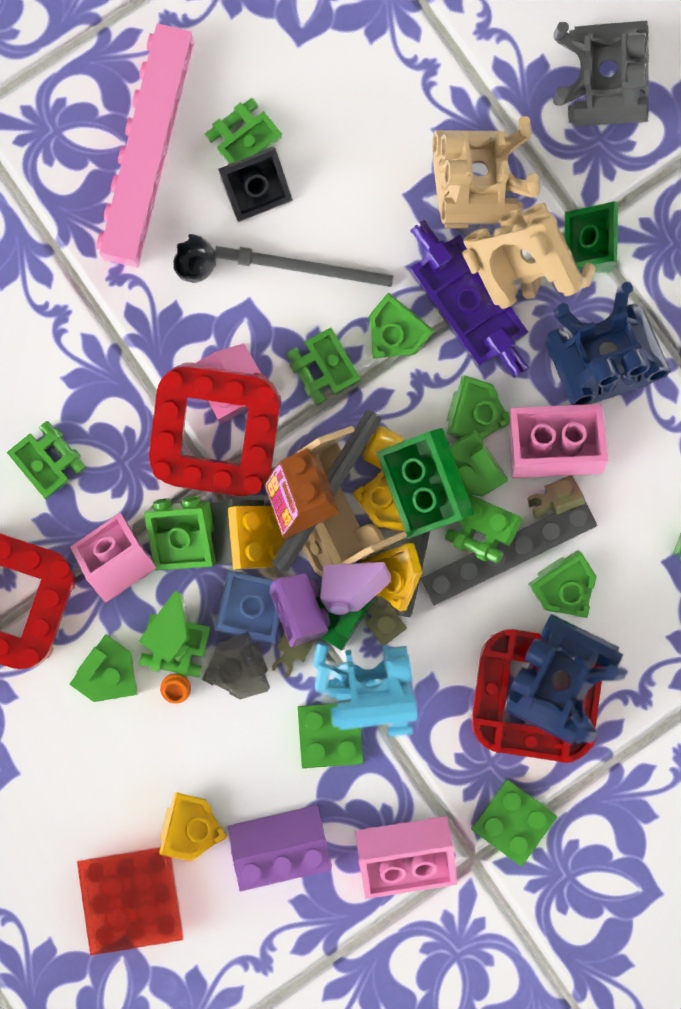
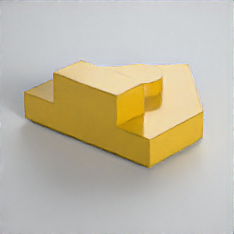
[352,470,405,531]
[360,543,422,611]
[159,792,228,861]

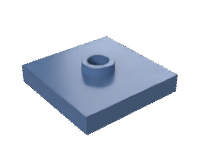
[214,570,280,644]

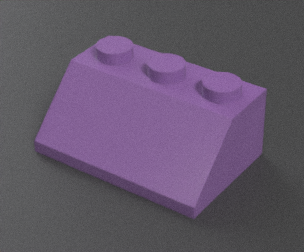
[228,805,332,892]

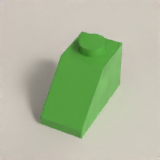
[138,590,190,663]

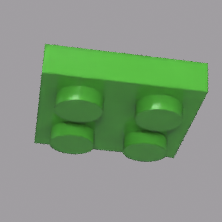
[297,703,363,769]
[471,778,558,867]

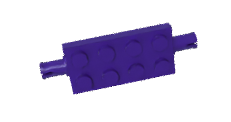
[410,220,530,378]

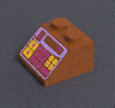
[264,448,340,539]

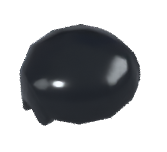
[173,234,216,283]

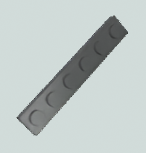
[420,501,598,606]

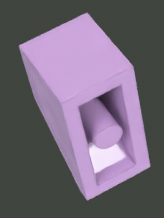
[320,562,391,615]

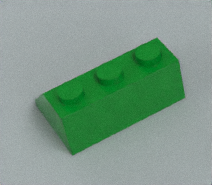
[376,428,475,539]

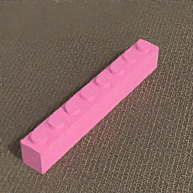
[97,24,194,268]

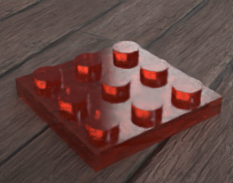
[77,846,184,956]

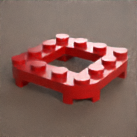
[149,362,282,496]
[0,533,76,669]
[471,629,602,763]

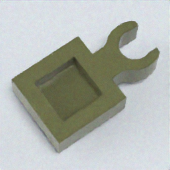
[527,476,585,518]
[365,596,407,646]
[272,632,316,677]

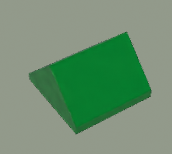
[565,201,618,273]

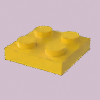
[228,506,286,569]

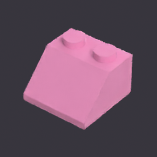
[194,343,261,425]
[70,513,156,603]

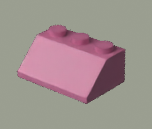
[509,404,608,478]
[355,816,457,899]

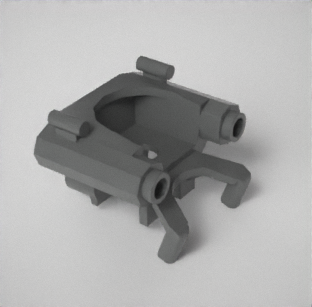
[553,20,649,126]

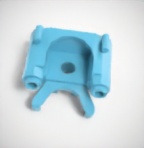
[313,642,418,737]

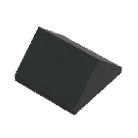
[218,147,293,222]

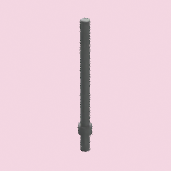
[215,246,394,287]

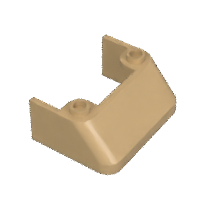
[271,426,407,577]

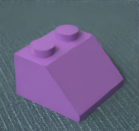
[269,573,330,648]

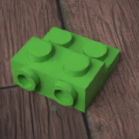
[144,496,216,571]

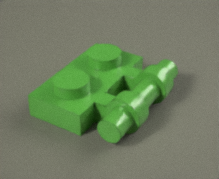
[204,98,283,164]
[287,327,361,406]
[6,421,86,500]
[445,494,523,564]
[139,614,211,678]

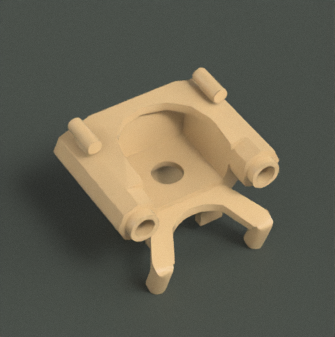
[432,116,540,228]
[462,203,596,309]

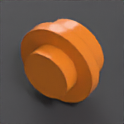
[160,673,191,704]

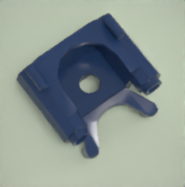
[545,282,671,405]
[505,614,628,745]

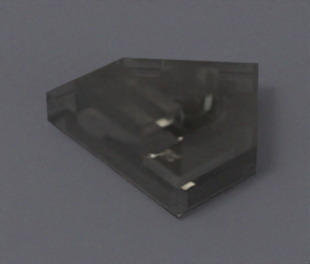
[202,631,270,700]

